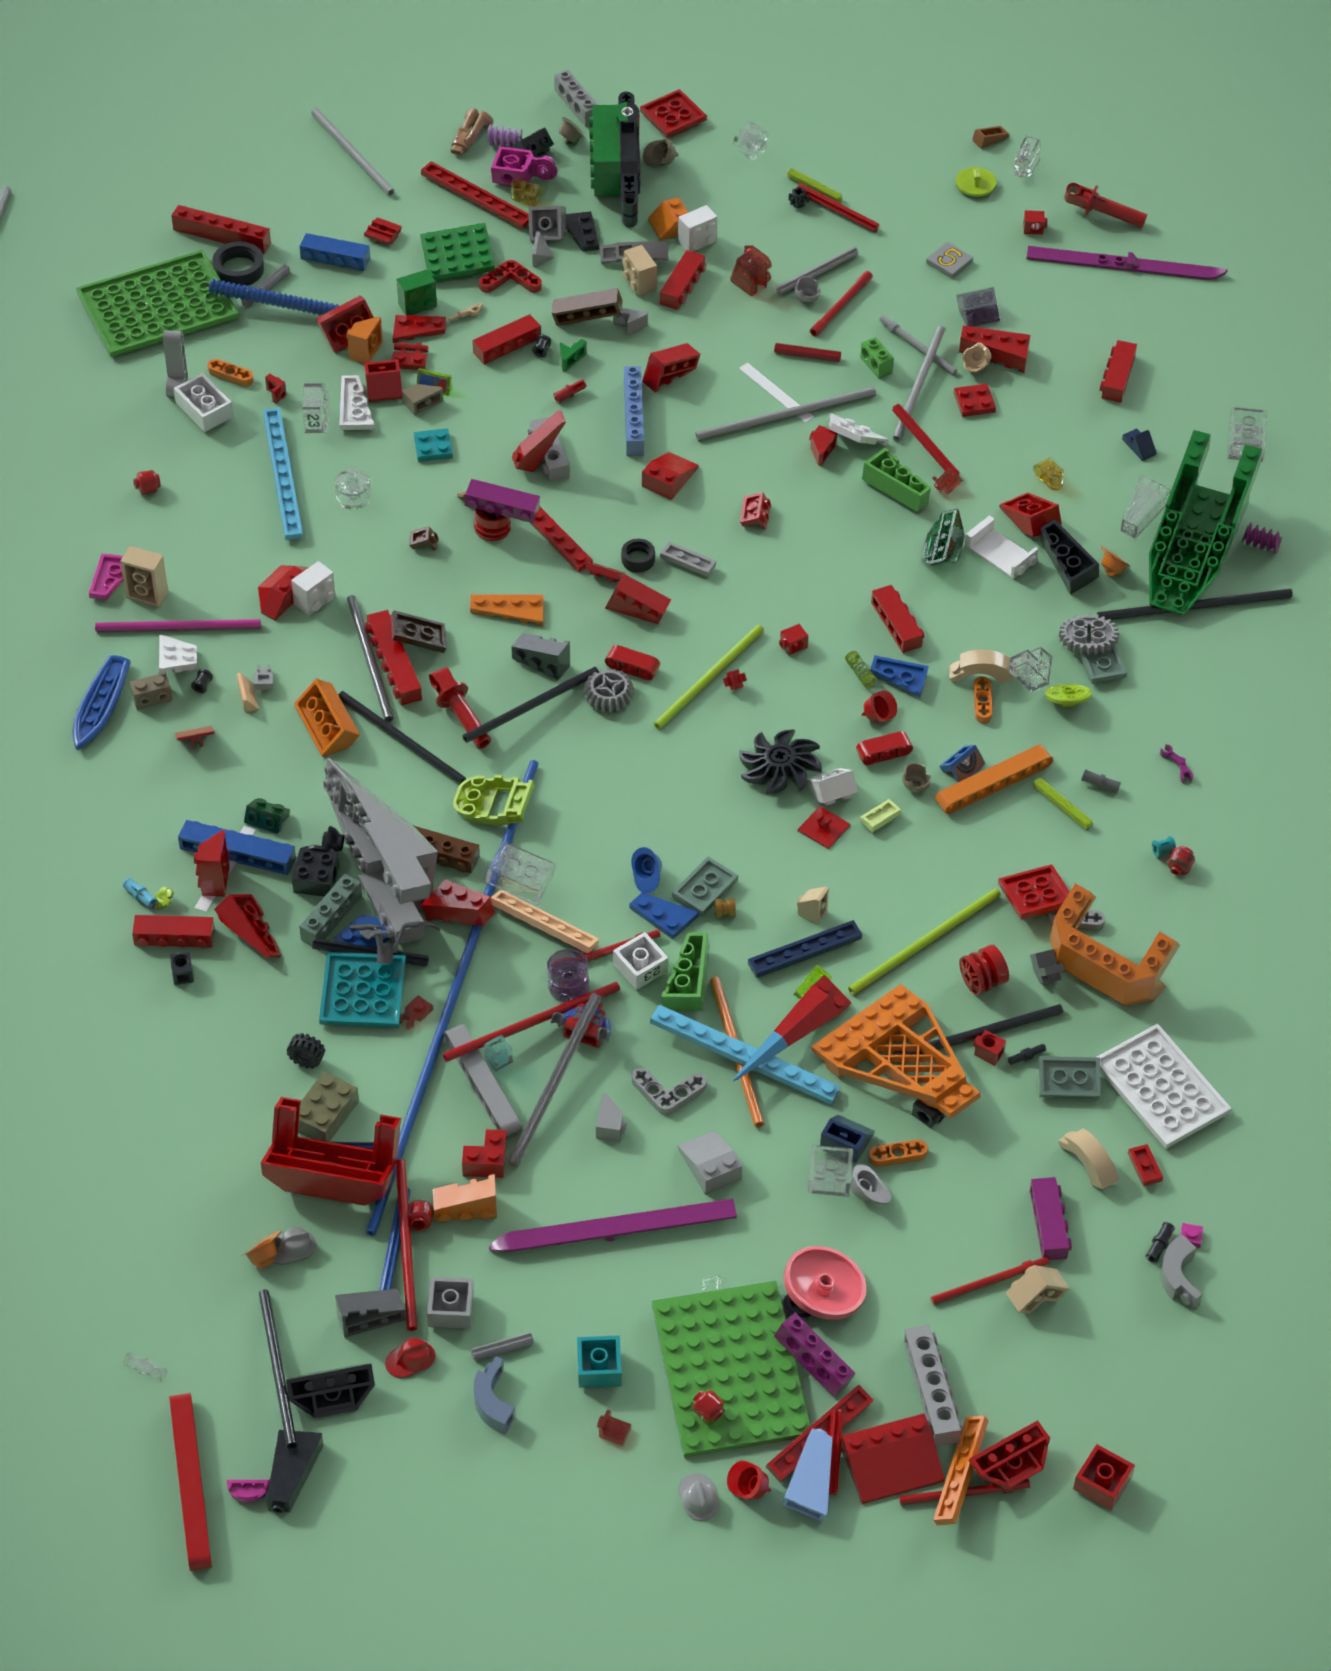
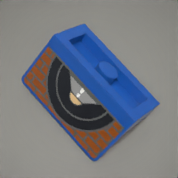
[939,745,985,782]

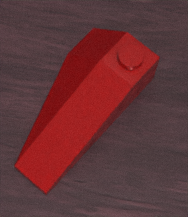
[214,894,281,958]

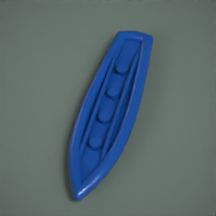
[73,655,131,750]

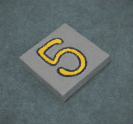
[926,242,973,278]

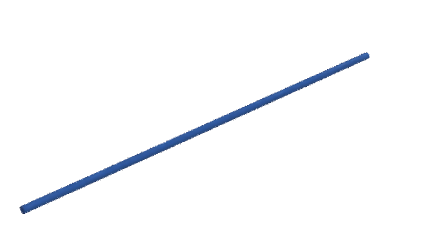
[366,760,539,1236]

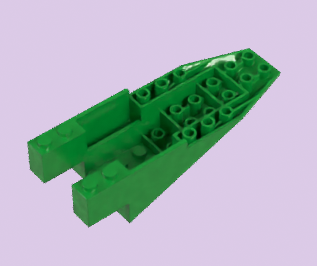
[1149,430,1263,615]

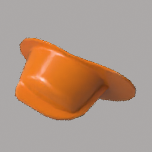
[1101,546,1131,577]
[241,1230,281,1269]

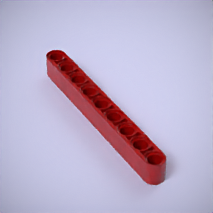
[169,1393,212,1571]

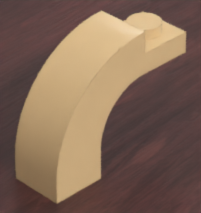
[949,649,1016,684]
[1058,1128,1119,1189]

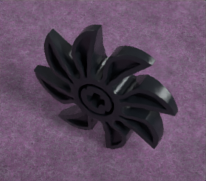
[739,729,822,794]

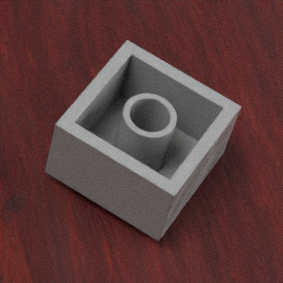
[427,1277,474,1329]

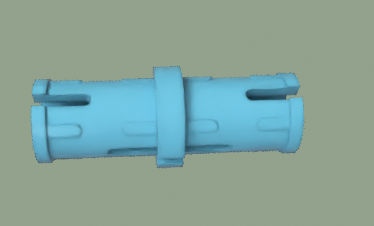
[123,878,158,909]

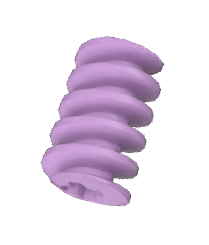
[487,124,523,148]

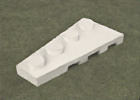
[339,375,375,430]

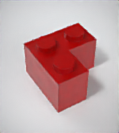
[462,1129,507,1178]

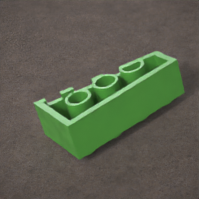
[862,447,931,512]
[661,932,710,1011]

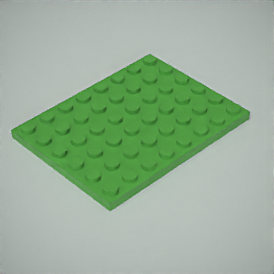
[76,250,239,357]
[652,1281,810,1457]

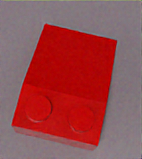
[642,452,699,500]
[999,492,1062,537]

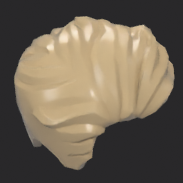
[963,342,991,372]

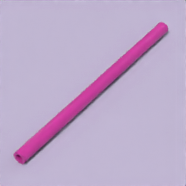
[95,619,261,632]

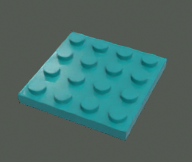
[319,952,406,1028]

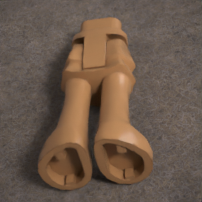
[450,108,494,156]

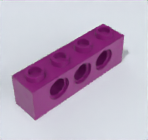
[774,1313,856,1397]

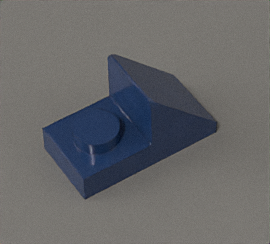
[1122,428,1157,461]

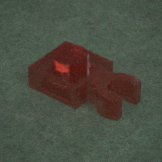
[400,995,433,1029]

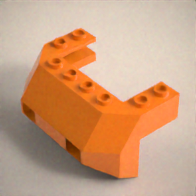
[1050,883,1180,1006]

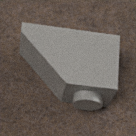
[596,1093,627,1141]

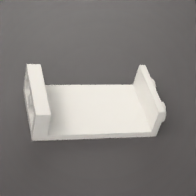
[964,515,1038,580]

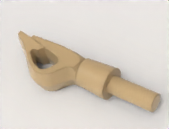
[449,302,484,321]

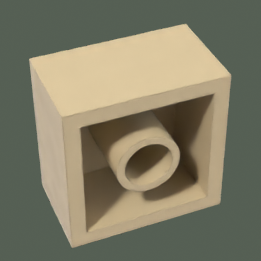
[622,245,657,296]

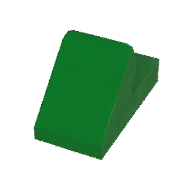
[560,338,587,372]

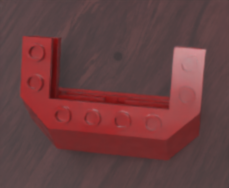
[260,1097,401,1206]

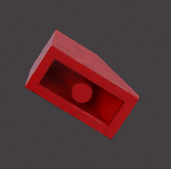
[809,425,838,466]

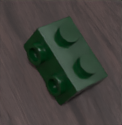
[244,798,290,833]

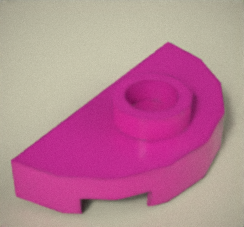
[226,1479,270,1503]

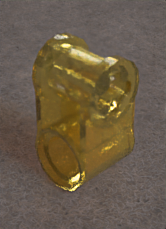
[511,179,543,206]
[1033,457,1064,490]

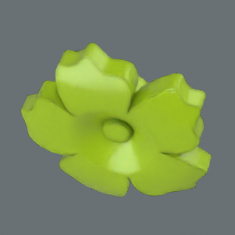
[154,886,174,909]

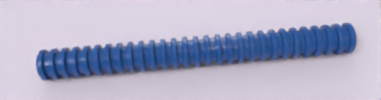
[209,279,339,316]

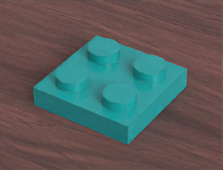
[413,428,453,462]

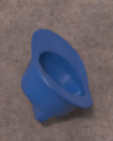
[631,847,662,893]

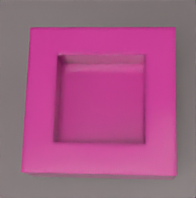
[1180,1223,1203,1248]

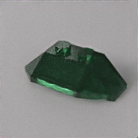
[921,508,965,566]

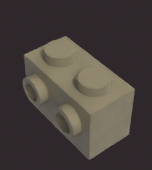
[130,673,173,710]

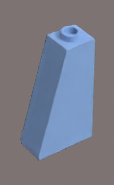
[781,1428,832,1522]

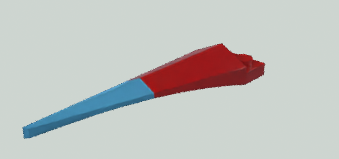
[733,974,852,1081]

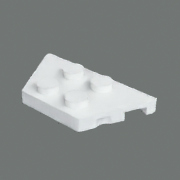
[828,413,889,446]
[159,635,197,675]

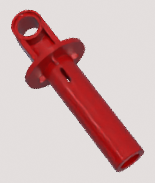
[1064,182,1148,228]
[429,667,491,749]

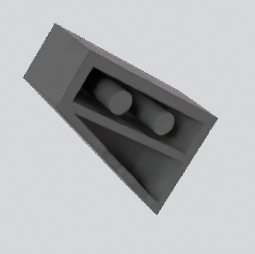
[335,1289,406,1338]

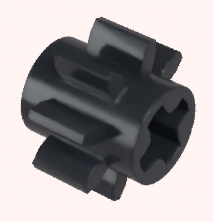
[788,187,809,208]

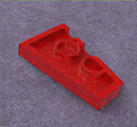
[392,315,447,343]

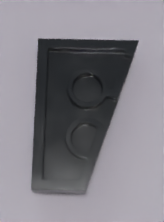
[565,211,599,251]

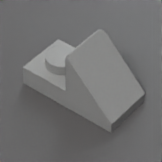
[613,308,648,335]

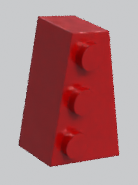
[605,573,672,624]
[421,879,495,926]

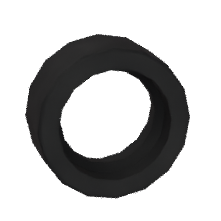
[621,538,655,572]

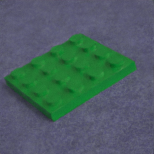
[420,223,495,281]

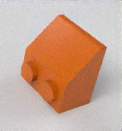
[648,197,688,241]
[346,317,383,363]

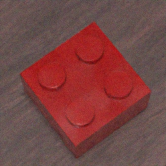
[1073,1444,1135,1511]

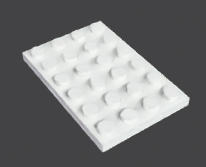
[1097,1024,1232,1149]

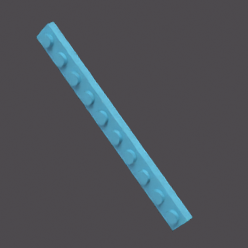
[263,408,303,540]
[650,1005,841,1105]

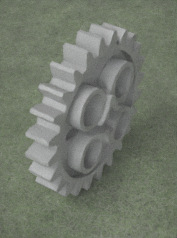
[1059,614,1119,655]

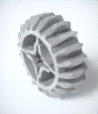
[584,668,634,714]

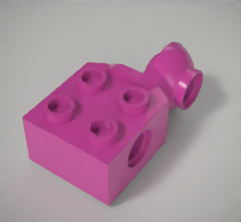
[491,146,558,187]

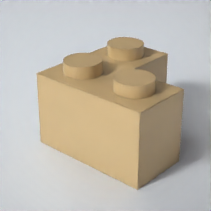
[1006,1265,1070,1314]

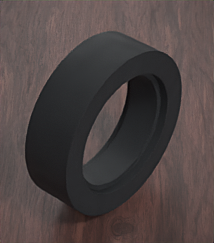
[212,241,264,286]

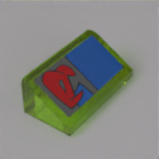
[416,368,452,396]

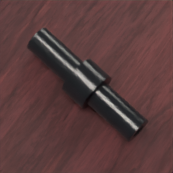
[1007,1044,1046,1065]

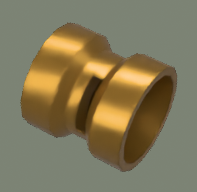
[715,898,736,918]

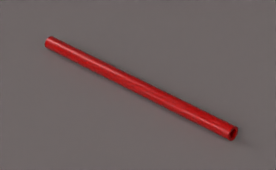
[395,1159,418,1331]

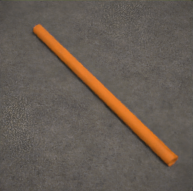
[710,977,764,1128]

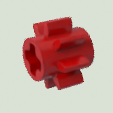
[723,669,747,690]

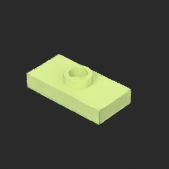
[860,799,902,833]

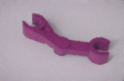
[1160,744,1193,784]

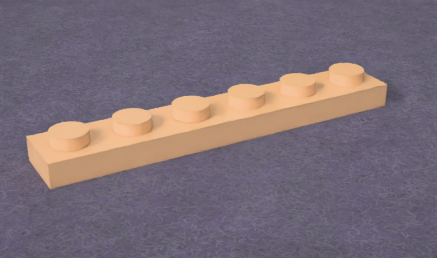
[491,890,599,953]

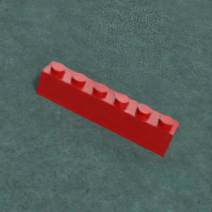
[171,205,271,254]
[365,609,422,706]

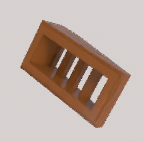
[972,126,1010,148]

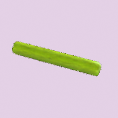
[787,168,843,203]
[1034,778,1093,829]

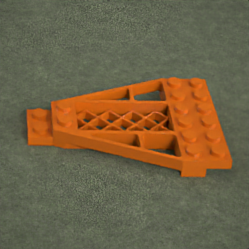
[811,984,981,1119]

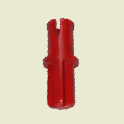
[553,379,587,403]

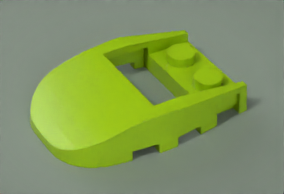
[453,775,535,826]

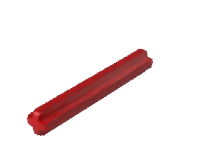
[774,343,841,362]
[829,1410,843,1495]

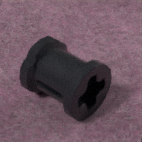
[532,334,552,357]
[191,669,213,694]

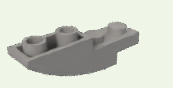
[600,241,669,263]

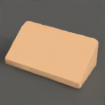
[237,673,259,712]

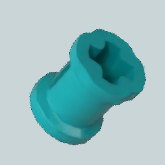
[1152,836,1176,857]

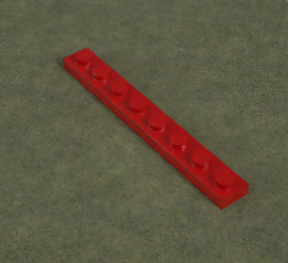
[421,161,529,230]

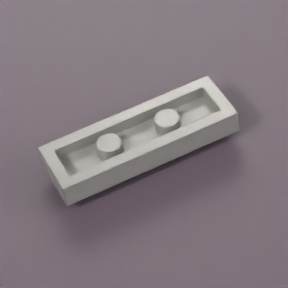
[660,542,716,577]

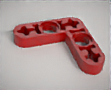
[479,260,542,293]

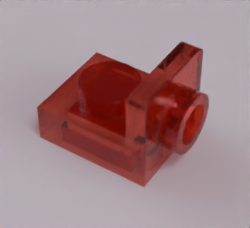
[932,467,963,495]
[597,1410,631,1446]

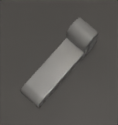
[163,330,188,397]

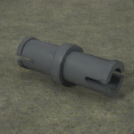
[1081,769,1121,794]

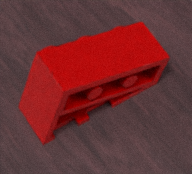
[642,343,701,393]

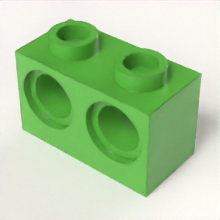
[860,337,894,379]

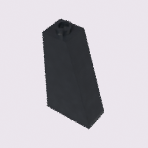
[266,1430,324,1513]

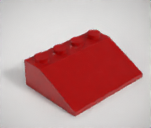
[841,1413,945,1504]

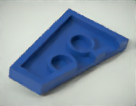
[870,655,929,698]
[629,892,699,940]

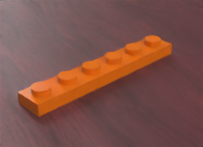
[933,1415,988,1526]

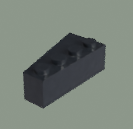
[1041,519,1099,595]

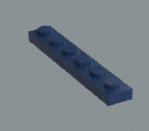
[748,920,862,978]

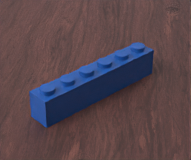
[178,820,296,875]

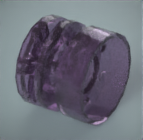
[547,949,589,1002]

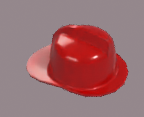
[861,690,897,722]
[385,1338,436,1378]
[727,1460,771,1500]

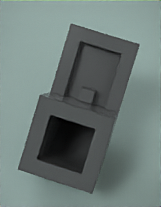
[1030,949,1065,984]

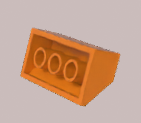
[294,678,360,757]

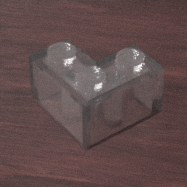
[1008,647,1052,692]

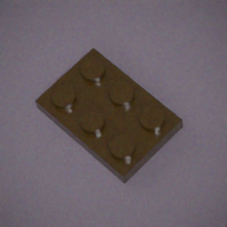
[391,610,447,653]

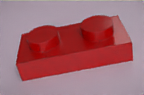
[585,562,625,582]
[1128,1144,1163,1187]

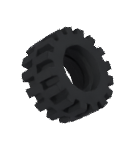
[286,1033,326,1069]

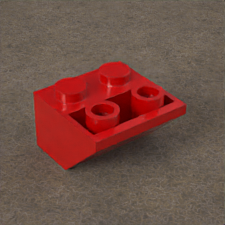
[364,359,403,402]

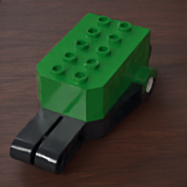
[589,91,641,227]

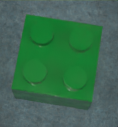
[396,269,437,315]

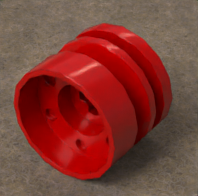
[474,509,511,541]
[959,944,1010,995]

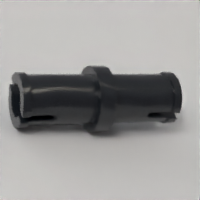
[1145,1222,1175,1263]

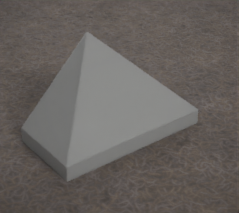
[532,232,554,267]

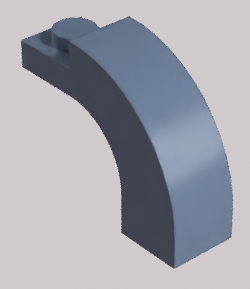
[474,1356,515,1435]

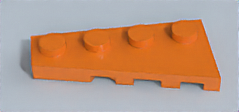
[470,594,543,626]

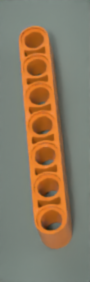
[935,744,1054,814]

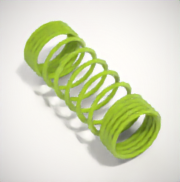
[845,650,876,688]

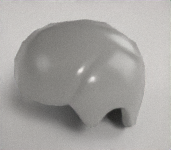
[795,277,821,303]

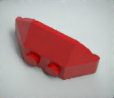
[258,565,308,621]
[969,1420,1050,1490]

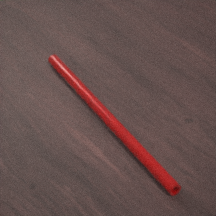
[442,982,620,1062]

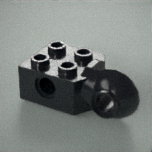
[292,826,344,897]

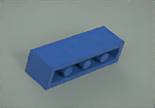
[299,233,370,271]

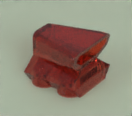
[730,245,772,296]

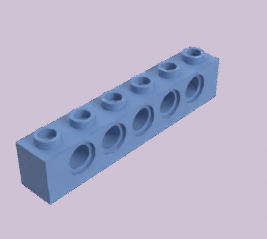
[624,366,644,456]

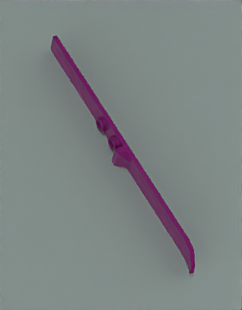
[1026,246,1228,280]
[489,1199,737,1252]

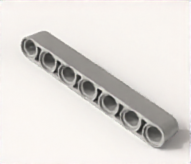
[444,1024,522,1137]

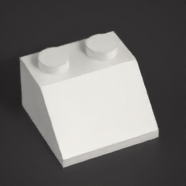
[807,768,858,805]

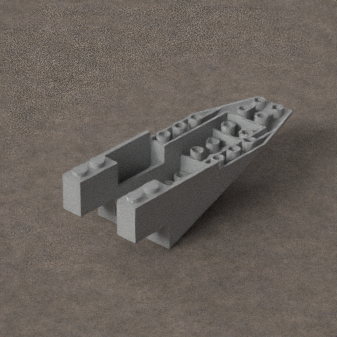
[323,758,438,945]

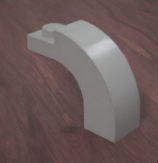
[1161,1234,1202,1310]

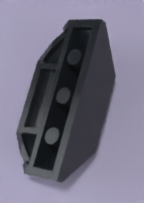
[286,1363,375,1418]

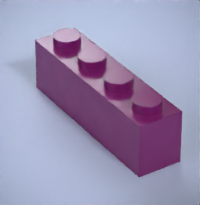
[465,479,540,523]
[1029,1177,1072,1260]

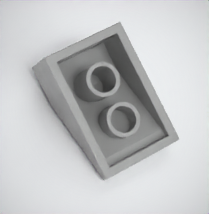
[678,1131,742,1194]

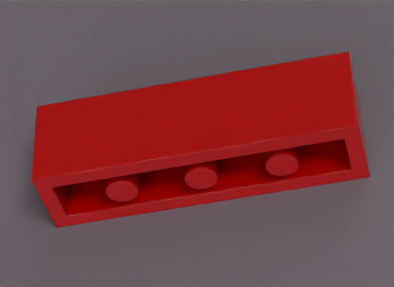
[660,250,707,310]
[472,314,541,364]
[1099,340,1137,403]
[871,584,925,653]
[132,915,215,948]

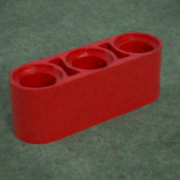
[604,645,661,681]
[856,731,913,765]

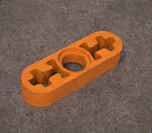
[207,359,254,386]
[973,676,992,723]
[869,1140,928,1167]

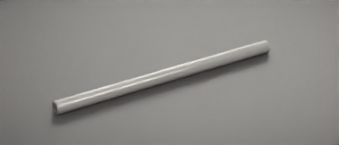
[311,108,395,196]
[892,326,945,442]

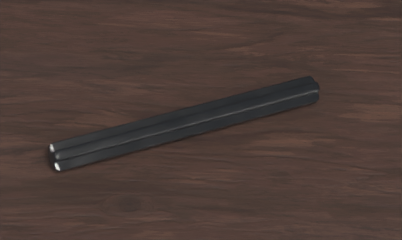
[312,938,429,967]

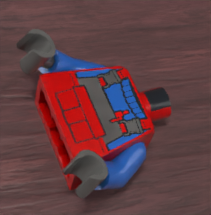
[550,1002,612,1048]

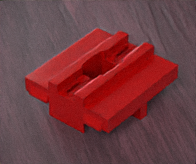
[364,217,402,245]

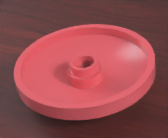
[783,1246,866,1320]

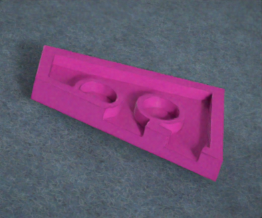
[89,553,123,600]

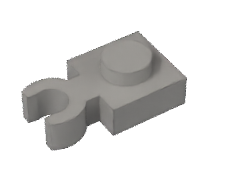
[254,664,273,690]

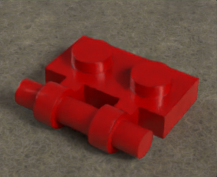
[391,342,429,371]

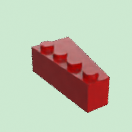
[959,325,1031,373]

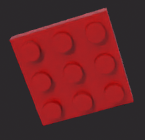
[640,89,707,138]
[998,864,1070,920]

